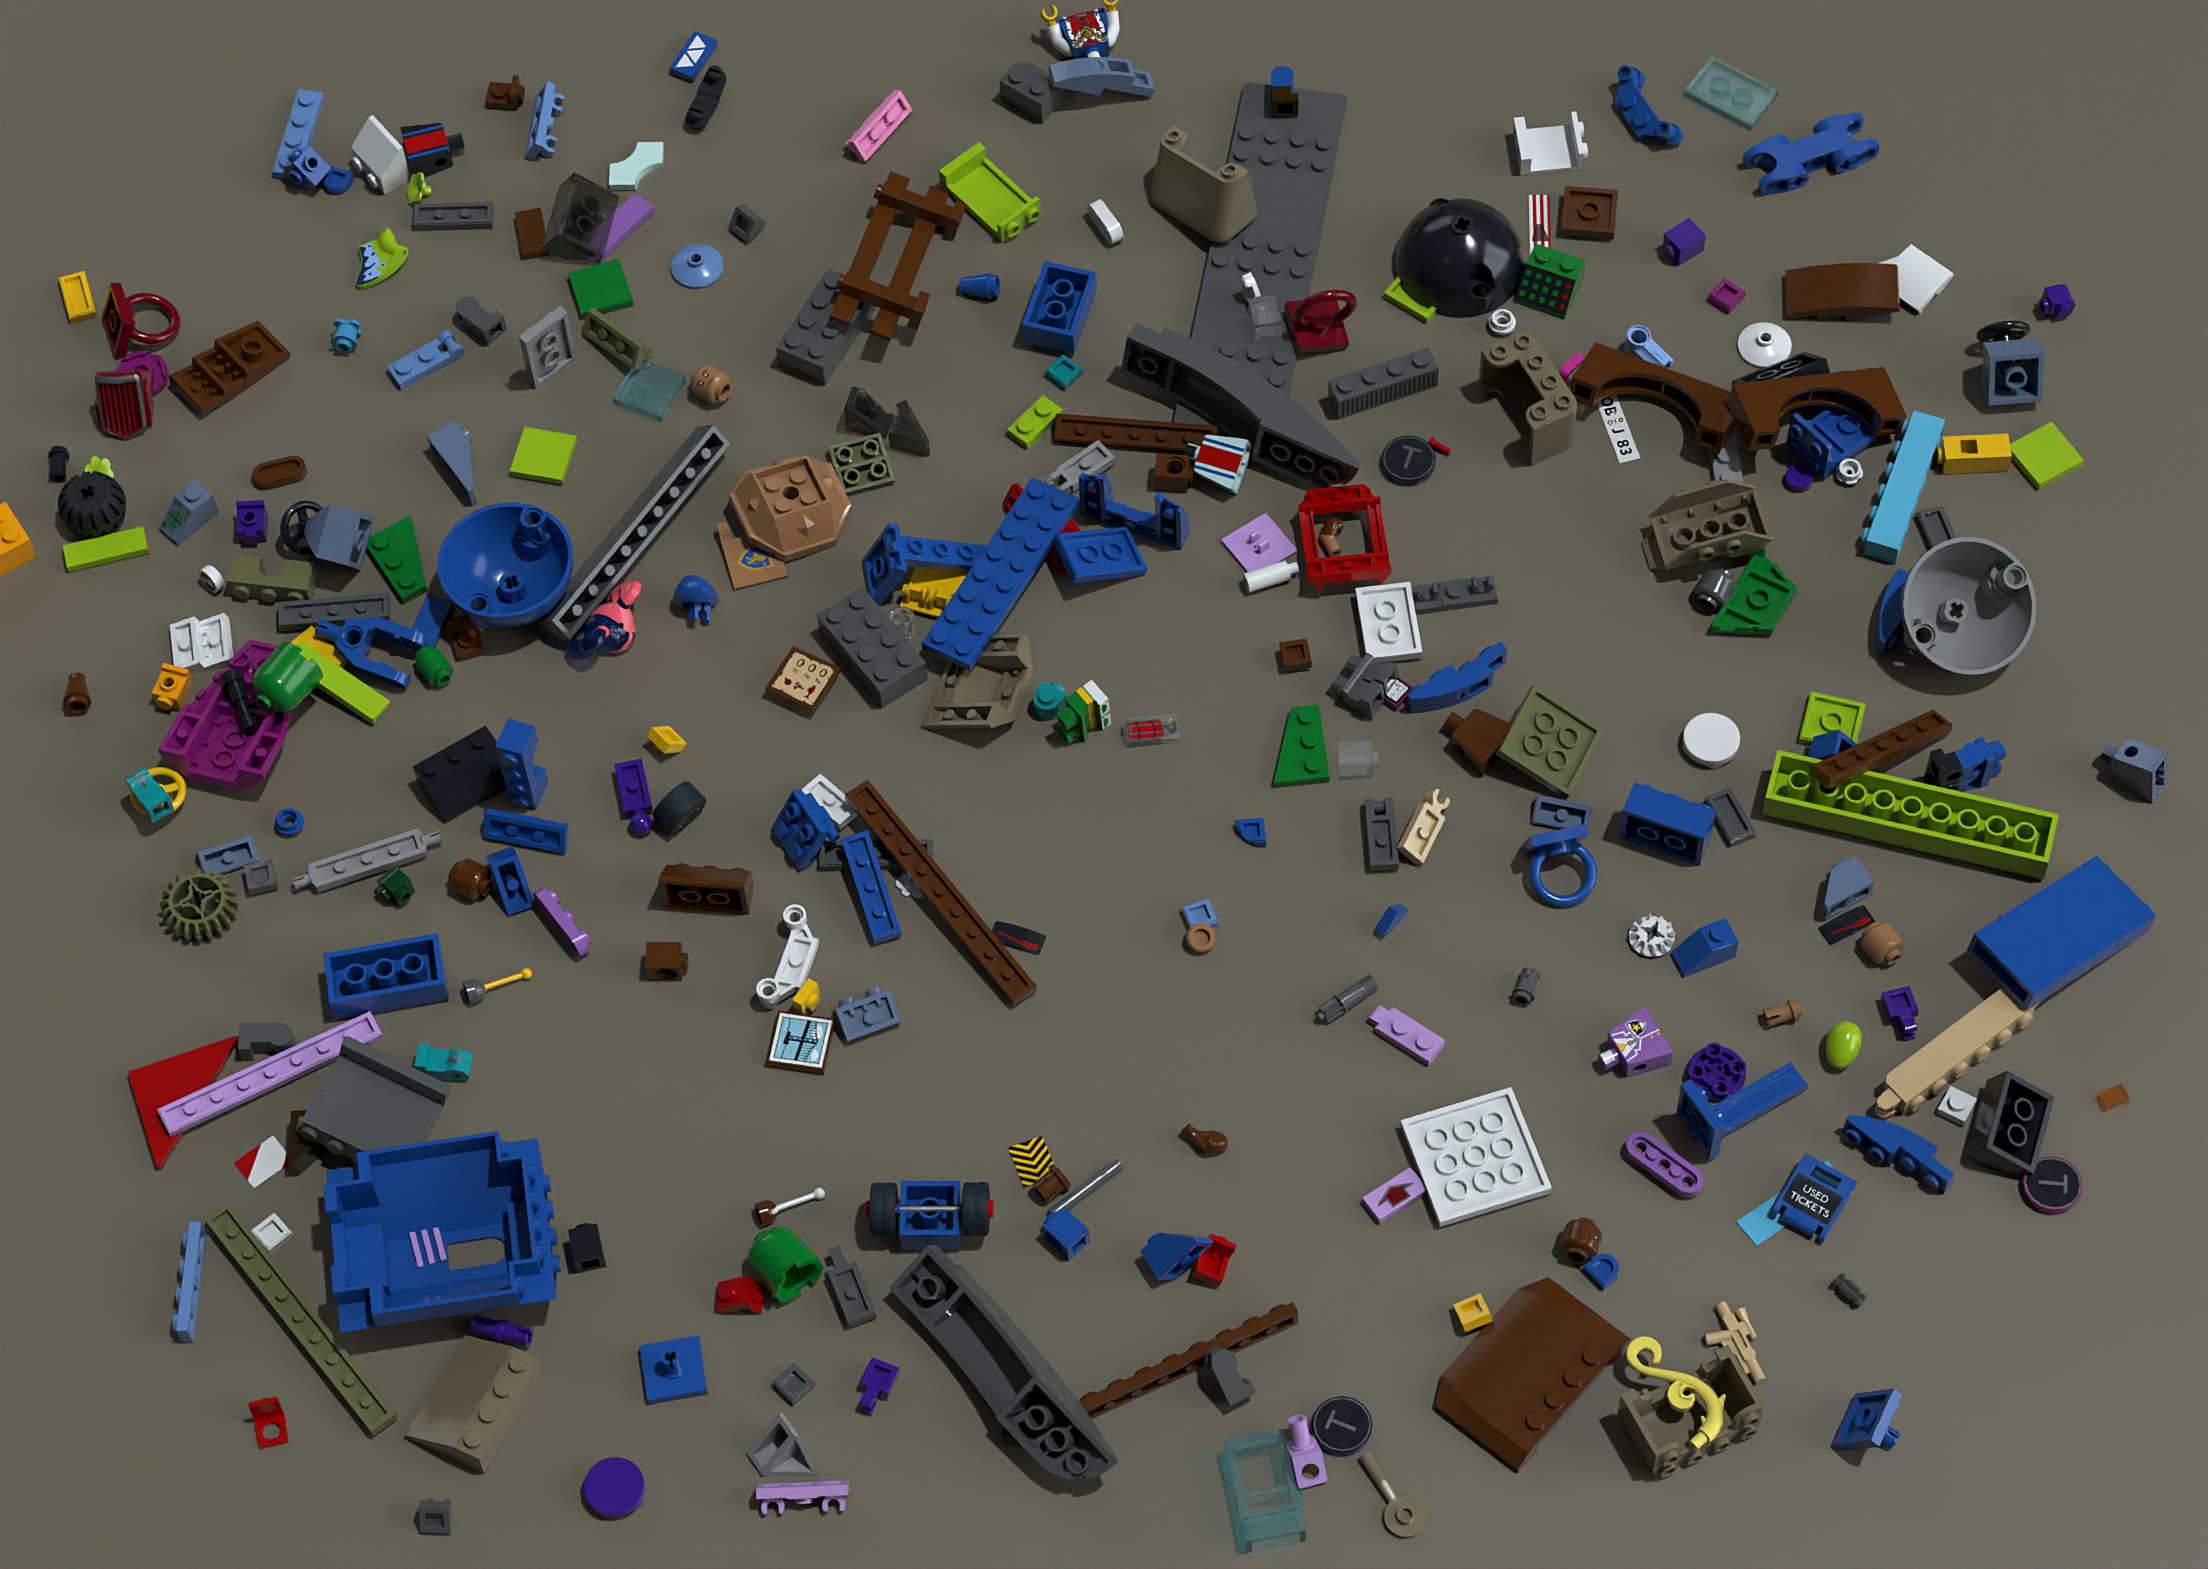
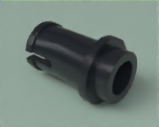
[48,446,70,482]

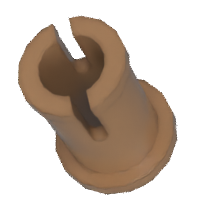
[1763,999,1802,1027]

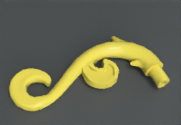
[1626,1336,1726,1450]

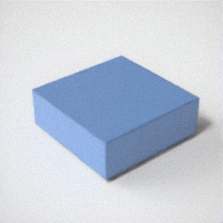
[1182,898,1218,928]

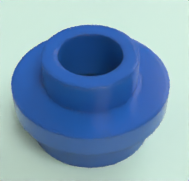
[275,808,304,836]

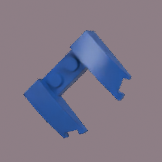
[1078,473,1190,550]

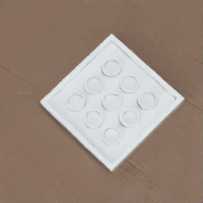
[1400,1087,1552,1227]

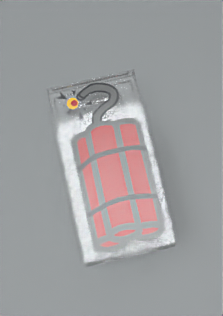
[1121,714,1180,748]

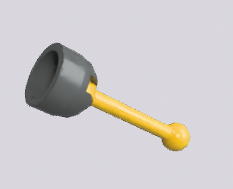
[462,968,532,1004]

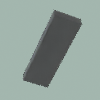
[413,202,494,231]

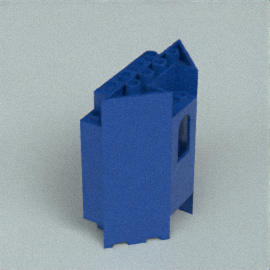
[323,1131,561,1333]

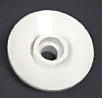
[1737,322,1792,368]

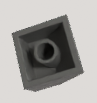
[999,63,1072,124]

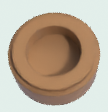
[1186,923,1216,952]

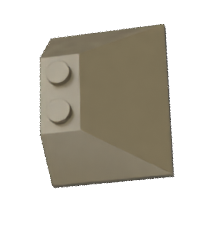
[922,633,1033,729]

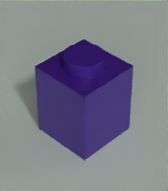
[1662,218,1706,266]

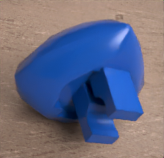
[673,575,719,624]

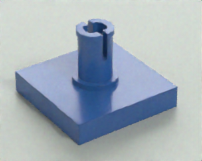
[640,1335,708,1405]
[1833,1388,1902,1451]

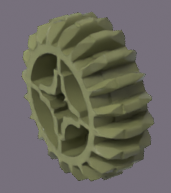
[160,867,238,943]

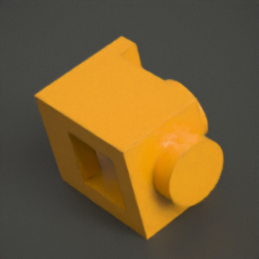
[151,663,194,711]

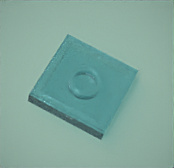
[613,360,686,422]

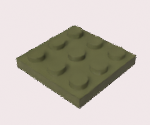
[1496,684,1604,799]

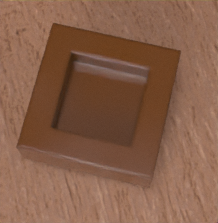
[1279,639,1312,672]

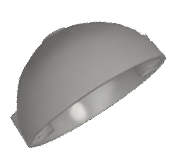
[1900,537,2037,675]

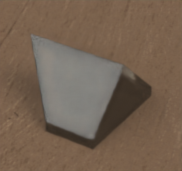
[844,386,894,439]

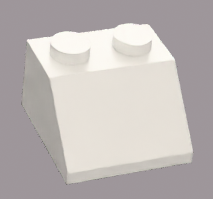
[351,115,410,195]

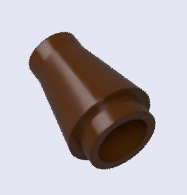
[63,673,91,715]

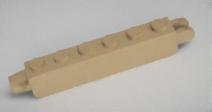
[1873,987,2040,1120]

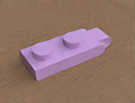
[1368,1005,1445,1066]

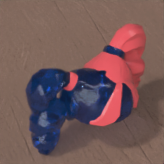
[565,580,642,660]

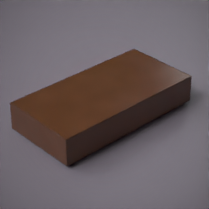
[515,208,550,259]

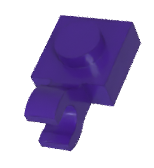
[1881,986,1919,1041]
[859,1358,900,1415]

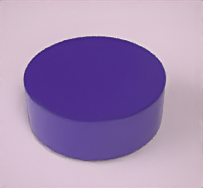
[1785,464,1813,492]

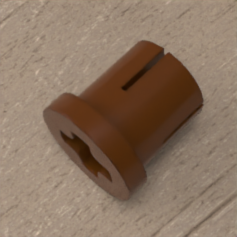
[1032,1164,1071,1203]

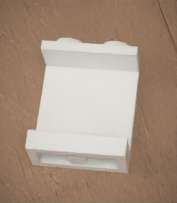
[1513,112,1588,176]

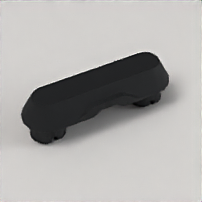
[685,65,727,131]

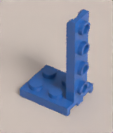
[862,523,986,606]
[1676,1062,1808,1161]

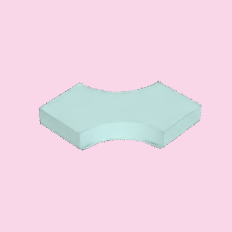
[609,142,664,190]

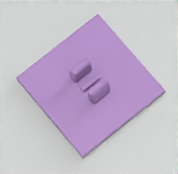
[1221,513,1298,572]

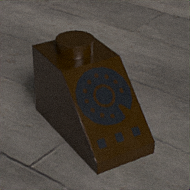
[288,1110,328,1176]

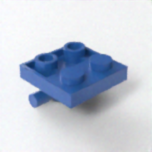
[771,789,840,870]

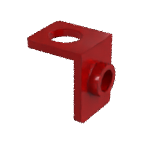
[248,1396,289,1449]

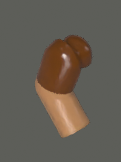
[1320,517,1344,557]

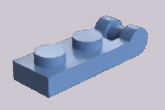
[386,330,465,390]

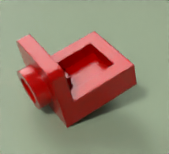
[1191,1234,1236,1287]
[716,1276,765,1314]

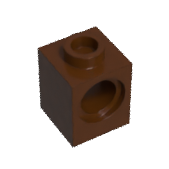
[1154,453,1194,493]
[645,942,688,981]

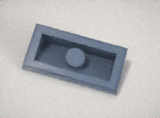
[1532,795,1594,831]
[197,835,260,875]

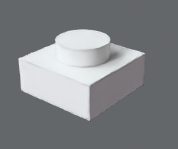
[1937,1086,1977,1126]

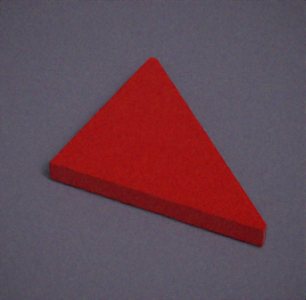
[128,1036,238,1170]

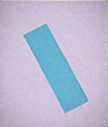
[1736,1161,1839,1246]

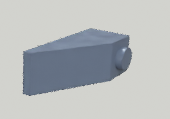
[427,420,477,506]

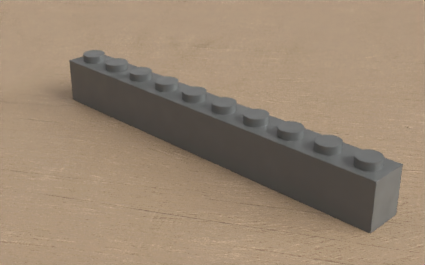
[536,425,731,641]

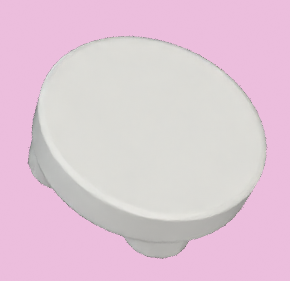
[1683,713,1740,769]

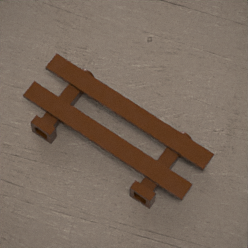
[829,171,967,341]

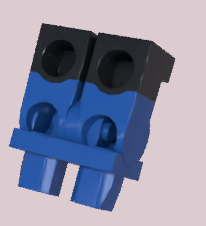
[1923,737,2006,792]

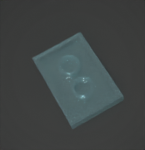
[1684,56,1779,131]

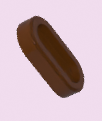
[252,456,307,490]

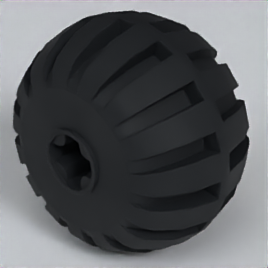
[58,471,126,538]

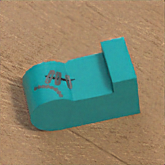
[124,767,174,823]
[414,1043,473,1082]

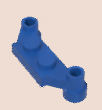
[1613,65,1684,147]

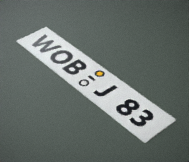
[1597,395,1640,463]

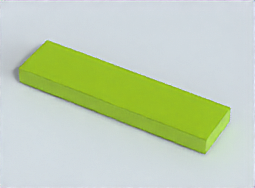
[297,641,390,725]

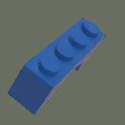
[495,718,549,810]

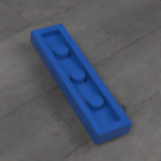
[841,830,902,944]

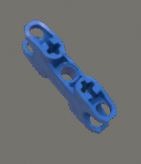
[1742,113,1880,195]

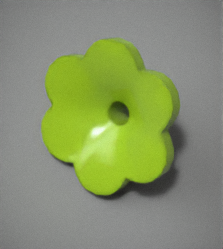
[406,172,431,204]
[83,456,114,478]

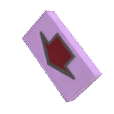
[1362,1167,1427,1224]

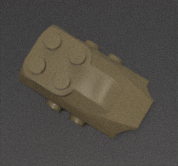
[1642,479,1774,570]

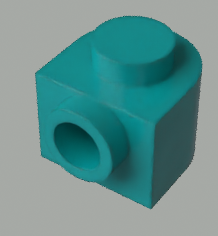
[1033,681,1067,721]

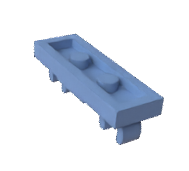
[525,81,565,160]

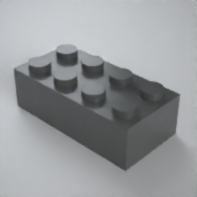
[776,269,877,386]
[817,587,928,708]

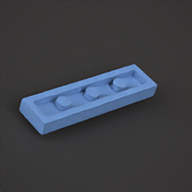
[272,89,325,180]
[172,1221,207,1343]

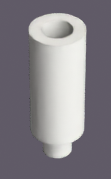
[1243,561,1299,593]

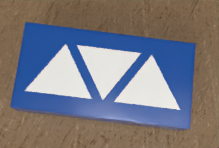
[670,31,718,82]

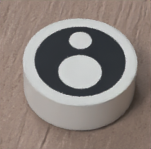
[199,565,225,593]

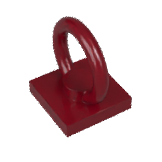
[101,283,181,358]
[1284,290,1357,353]

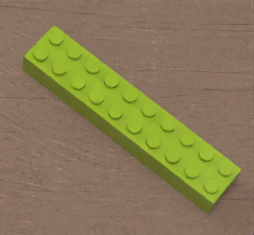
[1763,750,2059,879]

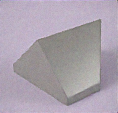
[747,1413,819,1476]

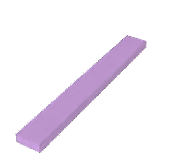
[157,1011,383,1137]

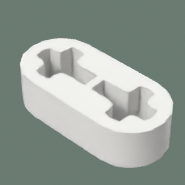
[1087,199,1124,244]

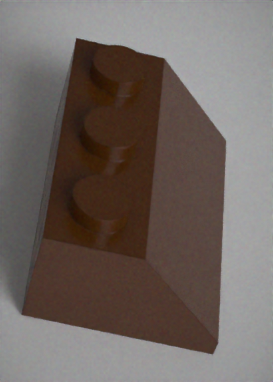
[659,863,754,915]

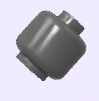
[1695,568,1736,611]

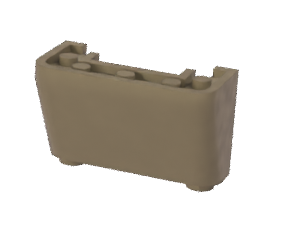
[1151,126,1258,243]

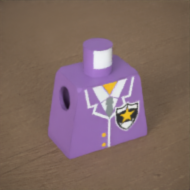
[1598,1008,1673,1077]

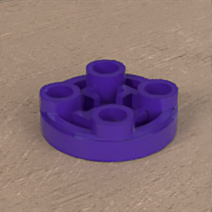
[1687,1043,1746,1102]
[583,1457,645,1519]

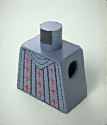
[2101,739,2167,803]

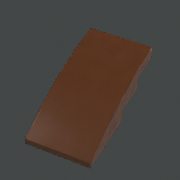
[1786,263,1900,321]
[169,321,290,415]

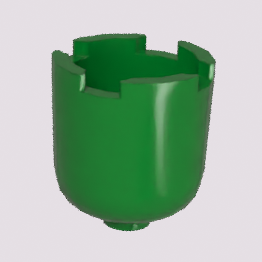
[251,642,323,713]
[748,1226,823,1303]

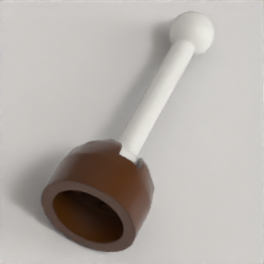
[754,1188,825,1226]

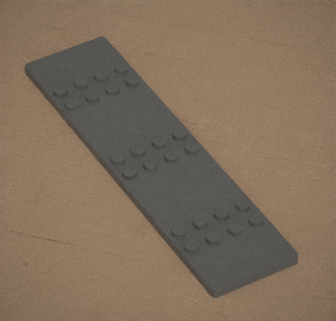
[1174,82,1347,438]

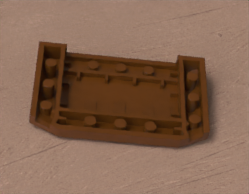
[1435,1277,1631,1473]

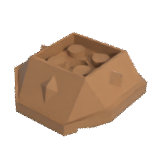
[729,455,851,562]

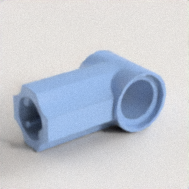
[1624,325,1674,369]

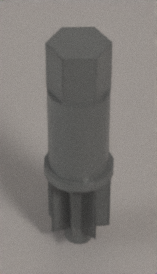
[1316,975,1378,1022]

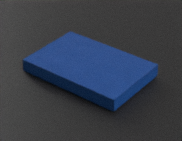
[1053,527,1148,583]

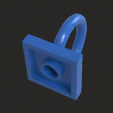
[1523,824,1597,907]

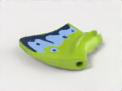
[356,228,408,290]

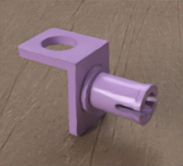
[1284,1415,1327,1489]

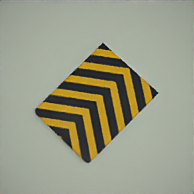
[1009,1136,1054,1187]

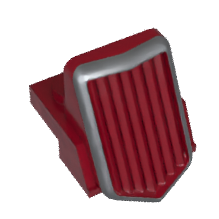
[95,370,154,440]

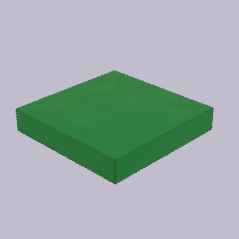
[568,259,633,319]

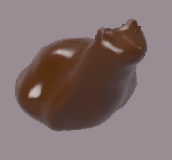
[1181,1124,1228,1154]

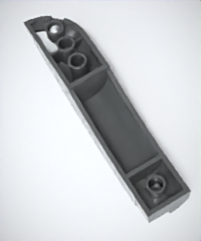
[1120,323,1360,488]
[889,1245,1120,1479]

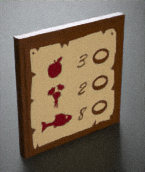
[765,646,841,712]

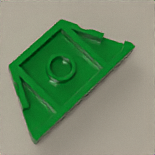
[1710,549,1797,635]

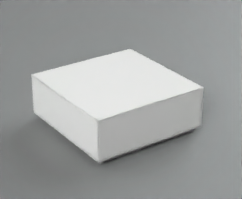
[251,1213,294,1255]

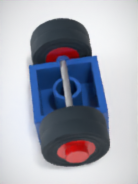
[865,1181,994,1250]

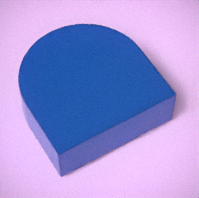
[323,166,355,195]
[1583,1254,1619,1291]

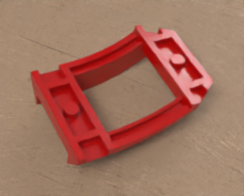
[1298,484,1392,592]

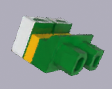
[1056,680,1112,744]

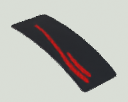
[1819,905,1876,945]
[992,921,1046,955]

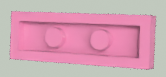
[845,90,912,162]

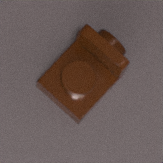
[486,75,525,111]
[447,615,485,662]

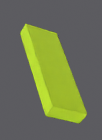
[62,526,149,573]

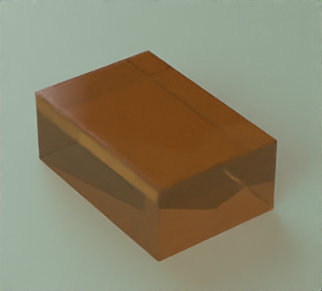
[2096,1084,2130,1112]

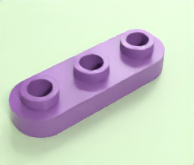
[533,887,591,957]
[1626,1131,1703,1198]

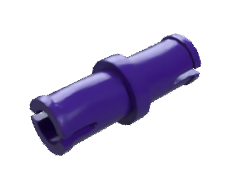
[471,1315,533,1347]

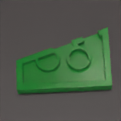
[367,515,428,604]
[1274,704,1330,788]

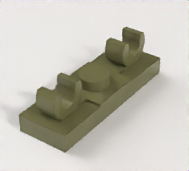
[582,308,653,370]

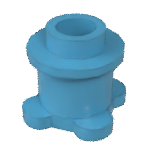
[331,318,362,353]

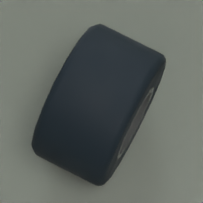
[652,781,706,835]

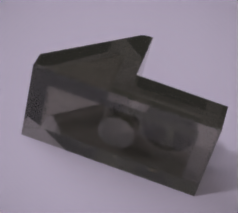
[888,400,930,457]

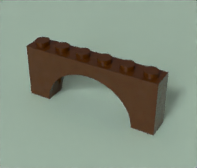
[1570,342,1737,454]
[1727,367,1907,451]

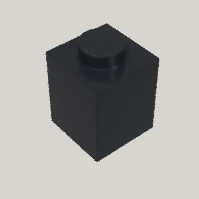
[568,1223,607,1273]

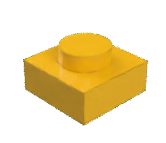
[647,726,687,754]
[792,978,821,1015]
[1453,1293,1493,1333]

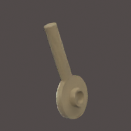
[1359,1452,1427,1539]

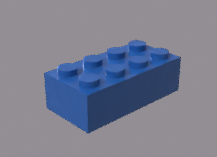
[323,933,449,1020]

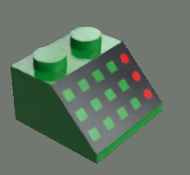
[1515,244,1586,319]

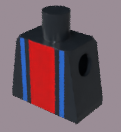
[400,123,465,178]

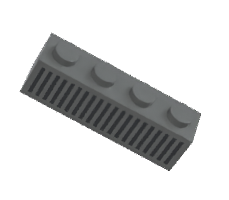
[1328,347,1439,420]

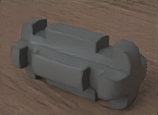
[1832,1273,1867,1308]

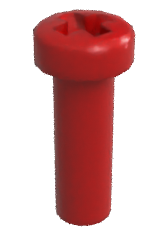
[1428,437,1452,455]

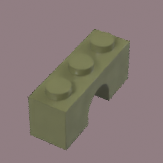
[226,553,318,602]

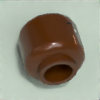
[448,858,493,900]
[1560,1217,1602,1264]

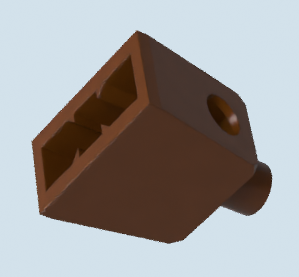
[1444,709,1511,777]

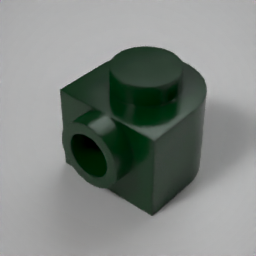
[376,866,415,907]

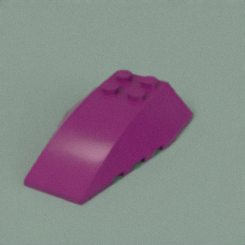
[158,639,291,791]

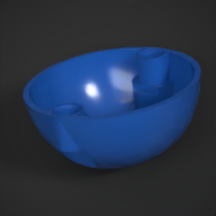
[437,502,573,628]

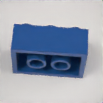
[1022,261,1097,355]
[1619,782,1716,866]

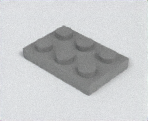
[519,306,577,389]

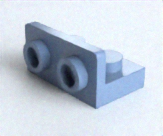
[833,986,902,1042]

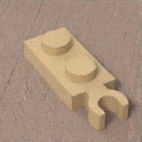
[1396,789,1450,865]

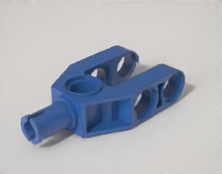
[315,616,428,689]

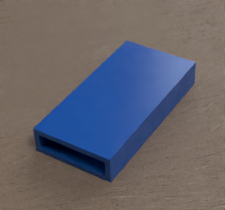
[1967,856,2156,1011]

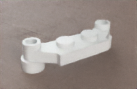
[756,904,819,1009]

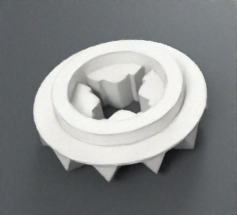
[1629,913,1675,957]

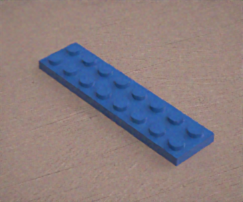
[922,478,1080,671]

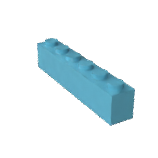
[1861,410,1945,564]

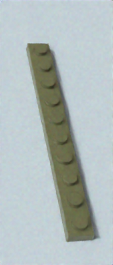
[204,1202,397,1436]

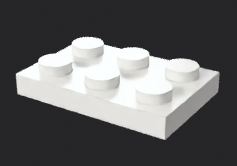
[1355,582,1422,663]

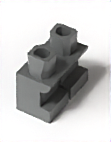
[1332,653,1399,719]

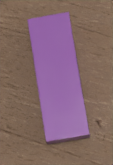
[581,193,655,261]

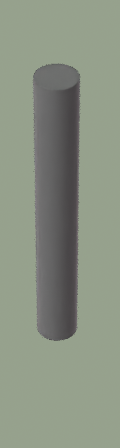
[1048,1159,1124,1215]

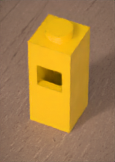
[1936,434,2012,474]

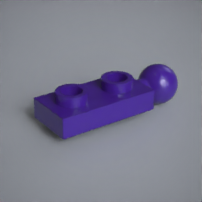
[614,758,653,835]

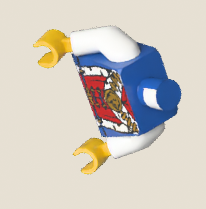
[1040,0,1120,60]

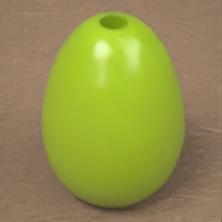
[1826,1021,1862,1070]

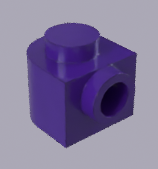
[2039,284,2075,320]

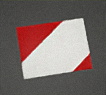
[234,1136,289,1188]

